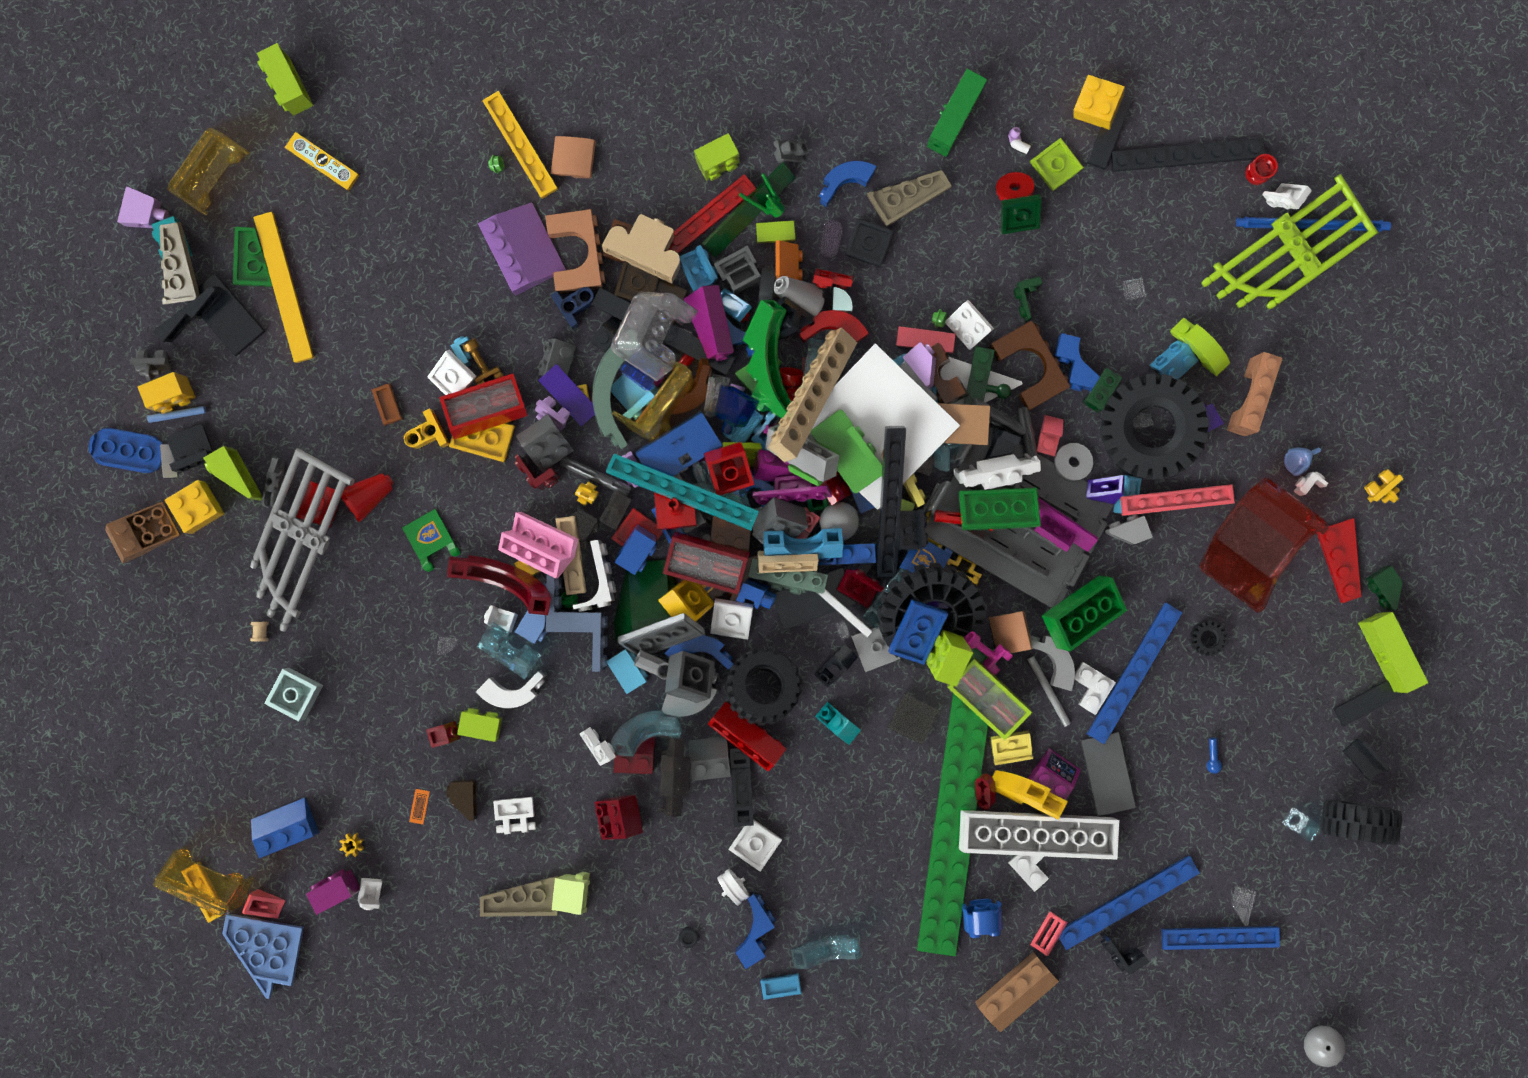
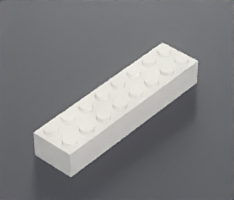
[959,810,1119,859]

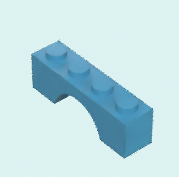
[763,528,843,559]

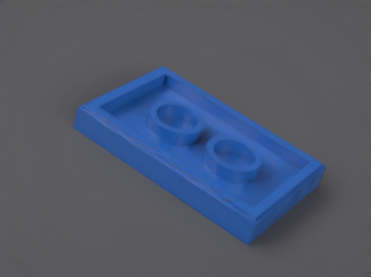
[888,600,948,665]

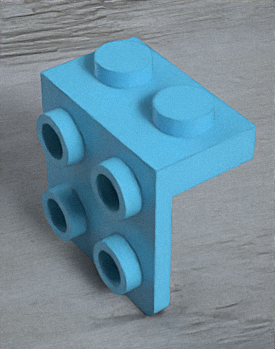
[611,365,661,421]

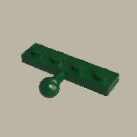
[964,346,1011,405]

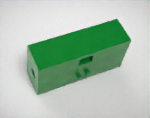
[926,69,987,157]

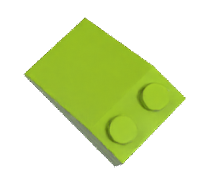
[203,446,263,501]

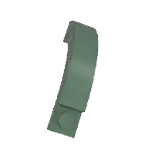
[592,330,642,449]

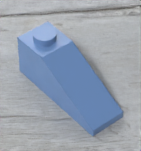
[515,582,547,644]

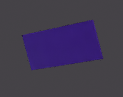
[538,364,595,426]

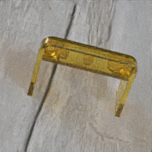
[167,127,249,216]
[612,354,694,439]
[153,846,254,916]

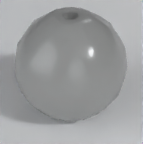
[819,501,859,541]
[1304,1025,1346,1068]

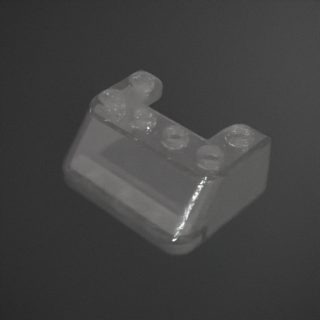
[611,291,698,381]

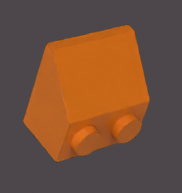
[775,240,802,281]

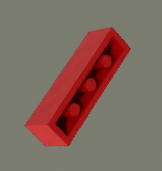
[708,701,786,771]

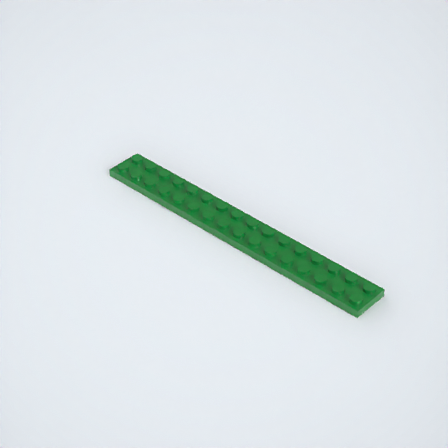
[917,648,997,956]

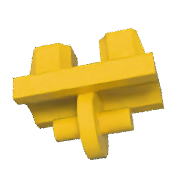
[1364,469,1403,503]

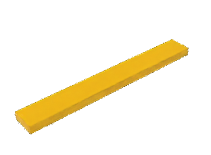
[253,212,314,363]

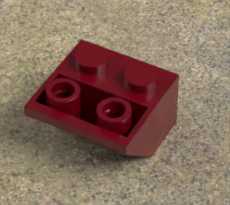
[594,795,643,840]

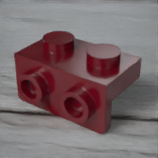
[837,568,884,608]

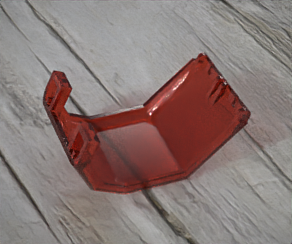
[1199,477,1328,613]

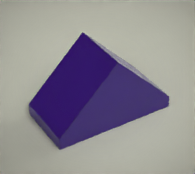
[1086,475,1125,504]

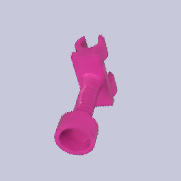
[964,631,1013,675]

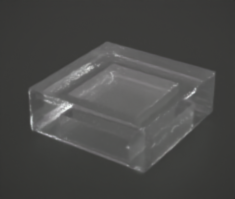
[1122,278,1146,301]

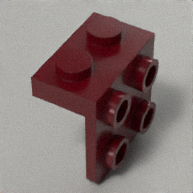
[514,454,560,490]

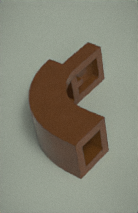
[657,358,713,414]

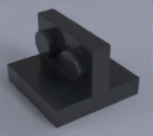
[777,296,814,341]

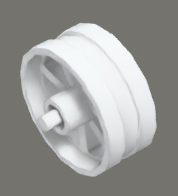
[717,869,750,906]

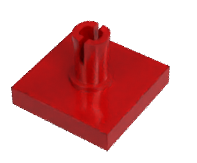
[654,492,697,530]

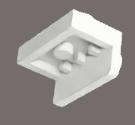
[1262,183,1312,209]

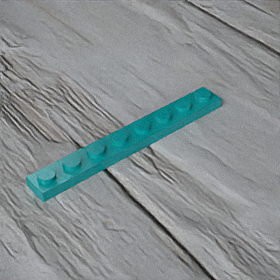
[606,454,759,530]

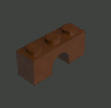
[932,343,969,404]

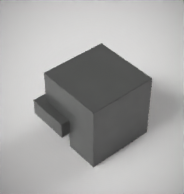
[714,245,761,295]

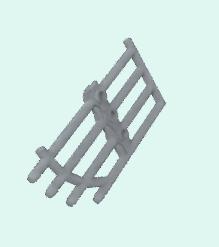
[250,448,355,632]

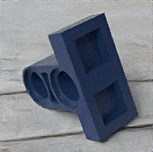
[550,287,595,330]

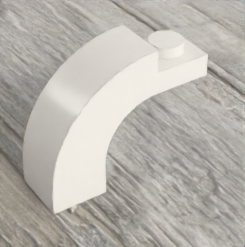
[476,670,546,708]

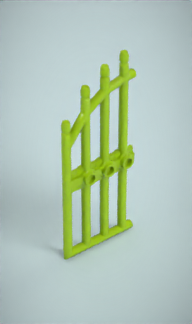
[1201,174,1379,310]

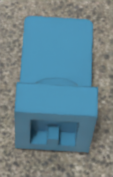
[751,411,779,451]

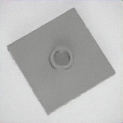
[851,626,900,672]

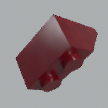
[614,732,655,774]

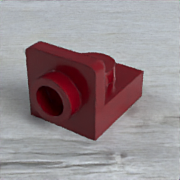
[426,721,460,748]

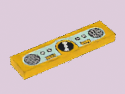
[285,132,359,191]

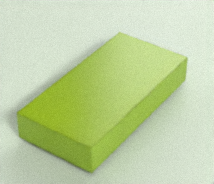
[756,221,795,244]

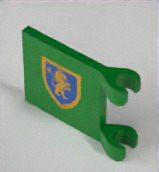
[402,509,460,572]

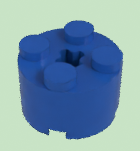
[962,899,1003,938]

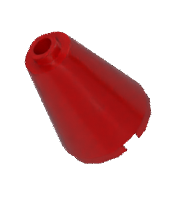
[341,473,394,522]

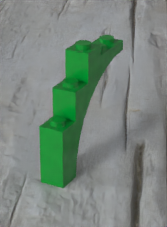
[743,300,791,419]

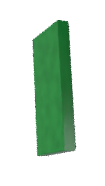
[959,488,1041,530]

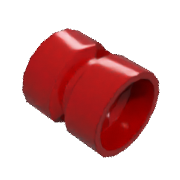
[1245,154,1278,185]
[779,367,804,402]

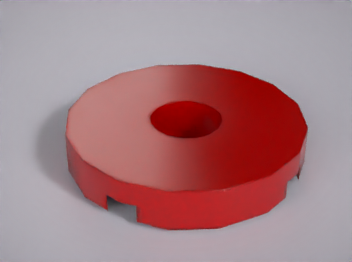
[996,172,1035,201]

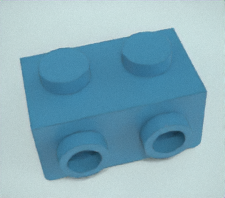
[679,245,718,291]
[1150,340,1198,380]

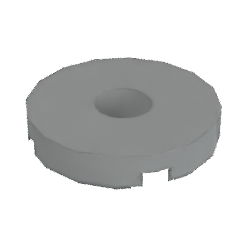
[1054,443,1093,481]

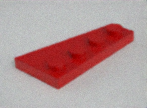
[1316,518,1361,603]

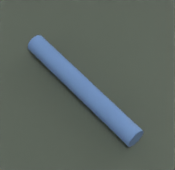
[147,406,206,423]

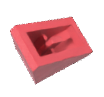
[242,889,285,919]

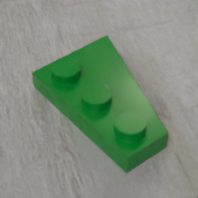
[233,227,273,287]

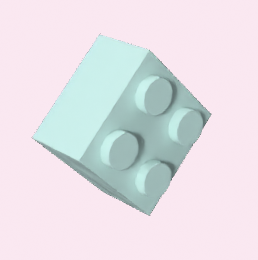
[264,668,323,721]

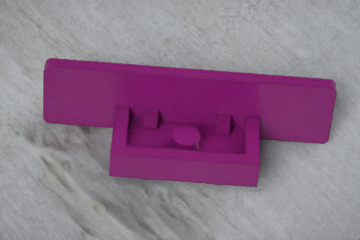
[752,476,832,505]
[1034,498,1098,552]

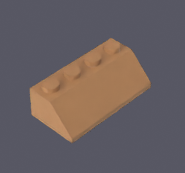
[975,952,1059,1032]

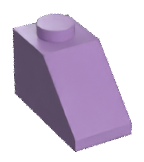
[903,342,936,389]

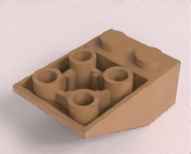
[105,502,180,563]

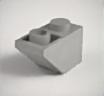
[1105,514,1153,545]

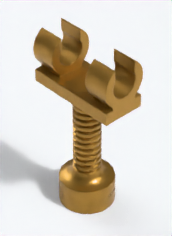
[462,338,504,385]

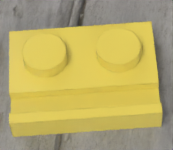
[903,474,926,508]
[990,731,1033,765]

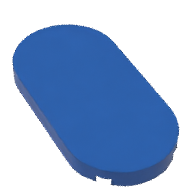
[89,428,163,473]

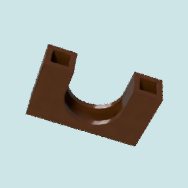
[990,321,1070,411]

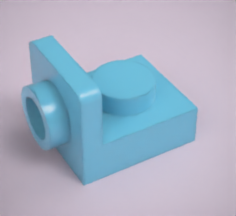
[451,336,472,367]

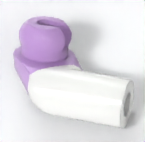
[1008,127,1031,154]

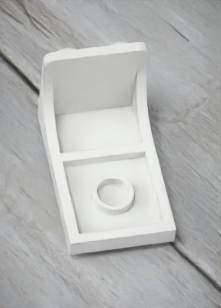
[573,540,616,612]

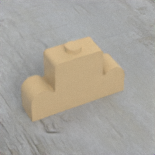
[602,214,680,284]

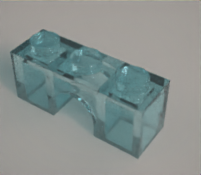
[477,622,541,679]

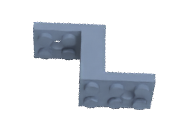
[546,574,608,672]

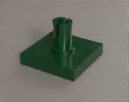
[1001,194,1041,235]

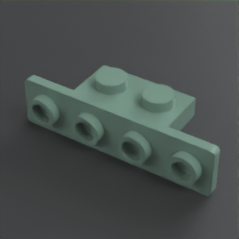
[749,559,828,595]

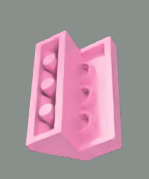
[498,512,579,578]

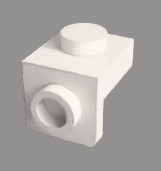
[1294,472,1328,496]
[484,605,518,633]
[358,878,382,910]

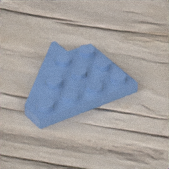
[222,913,304,999]

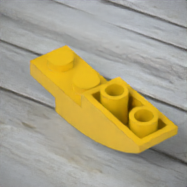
[992,770,1068,820]

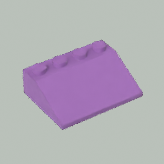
[478,203,566,296]

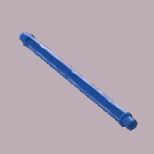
[1236,217,1391,232]

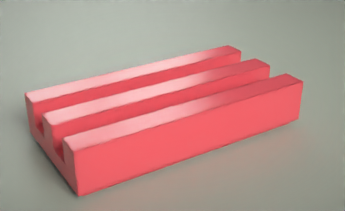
[1030,912,1068,956]

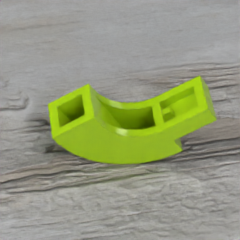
[1170,318,1230,376]

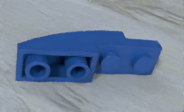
[818,544,877,565]

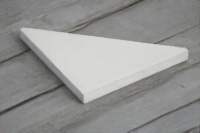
[941,357,1023,404]

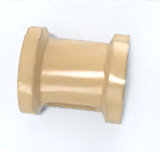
[250,622,269,641]

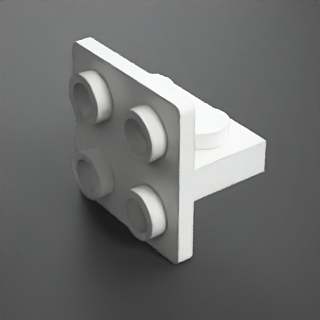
[945,300,994,350]

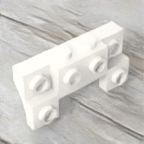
[954,453,1041,490]

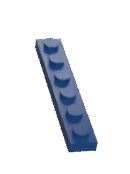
[1161,926,1280,950]

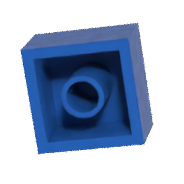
[615,524,658,575]

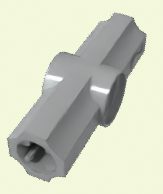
[634,650,669,680]

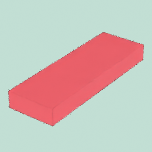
[896,326,955,353]

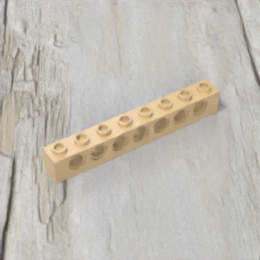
[768,327,857,462]

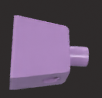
[117,187,169,228]

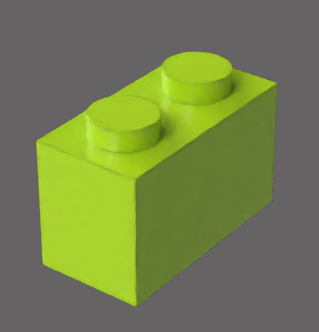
[457,708,503,742]

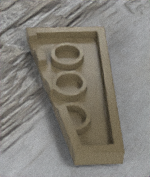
[480,876,558,917]

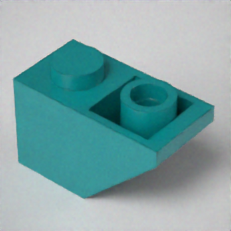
[815,702,861,745]

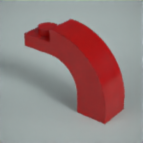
[799,310,869,343]

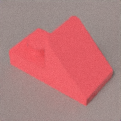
[1036,415,1063,457]

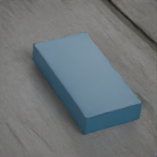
[721,288,752,322]
[761,973,802,1000]

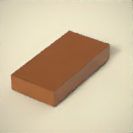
[371,383,403,426]

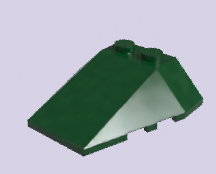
[614,560,677,641]

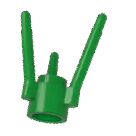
[739,173,785,218]

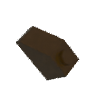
[446,780,477,821]

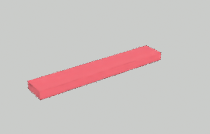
[1120,484,1235,516]

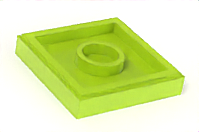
[1030,138,1084,192]

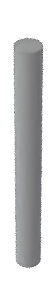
[1027,656,1071,727]

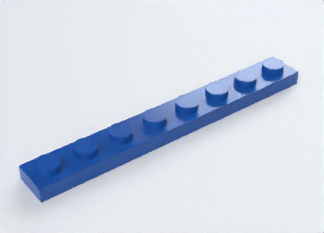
[1086,603,1182,744]
[1059,855,1200,950]

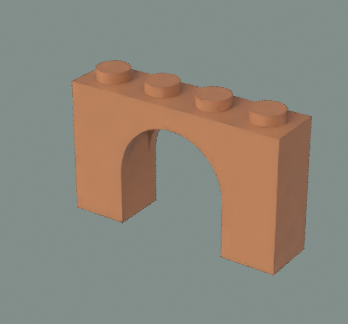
[545,209,606,294]
[1227,352,1282,436]

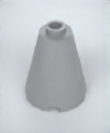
[774,276,824,318]

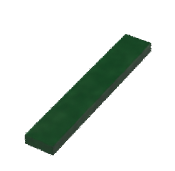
[702,163,795,258]

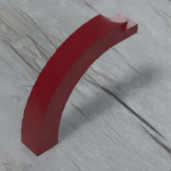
[447,555,551,615]

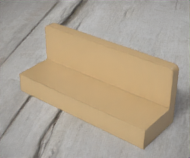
[758,551,818,573]

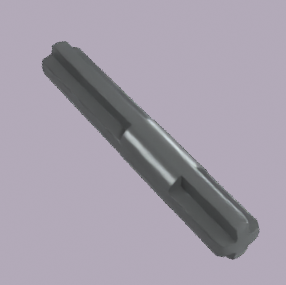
[560,456,631,496]

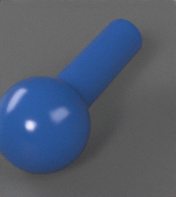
[1206,737,1222,774]

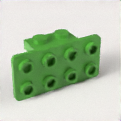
[811,410,883,493]

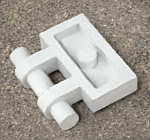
[493,797,536,834]

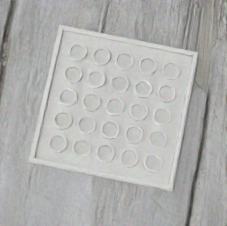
[807,344,960,510]

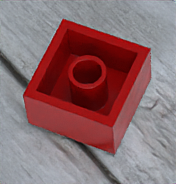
[704,442,754,495]

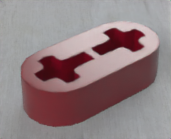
[975,774,996,810]

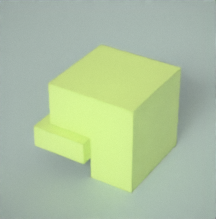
[552,872,590,915]

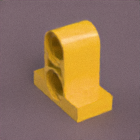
[404,408,450,449]

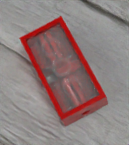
[439,374,528,440]

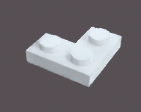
[1074,662,1116,715]
[580,727,616,766]
[1008,855,1049,892]

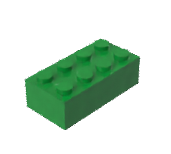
[1042,576,1127,652]

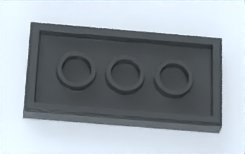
[618,613,705,656]
[1080,732,1136,816]

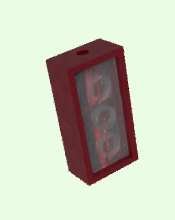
[663,531,750,594]

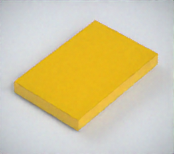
[449,423,515,463]

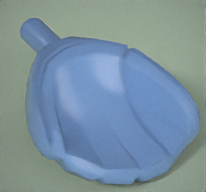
[1284,447,1321,476]

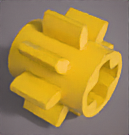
[575,481,599,506]
[339,833,364,857]

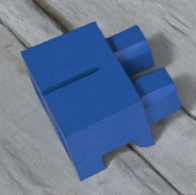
[736,578,777,609]

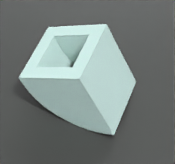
[832,287,852,314]

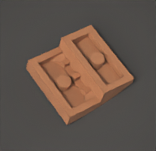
[551,136,596,178]
[989,611,1033,653]

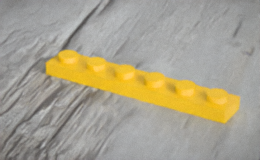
[482,91,558,199]

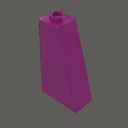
[684,285,734,361]

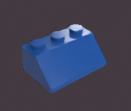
[251,797,319,858]

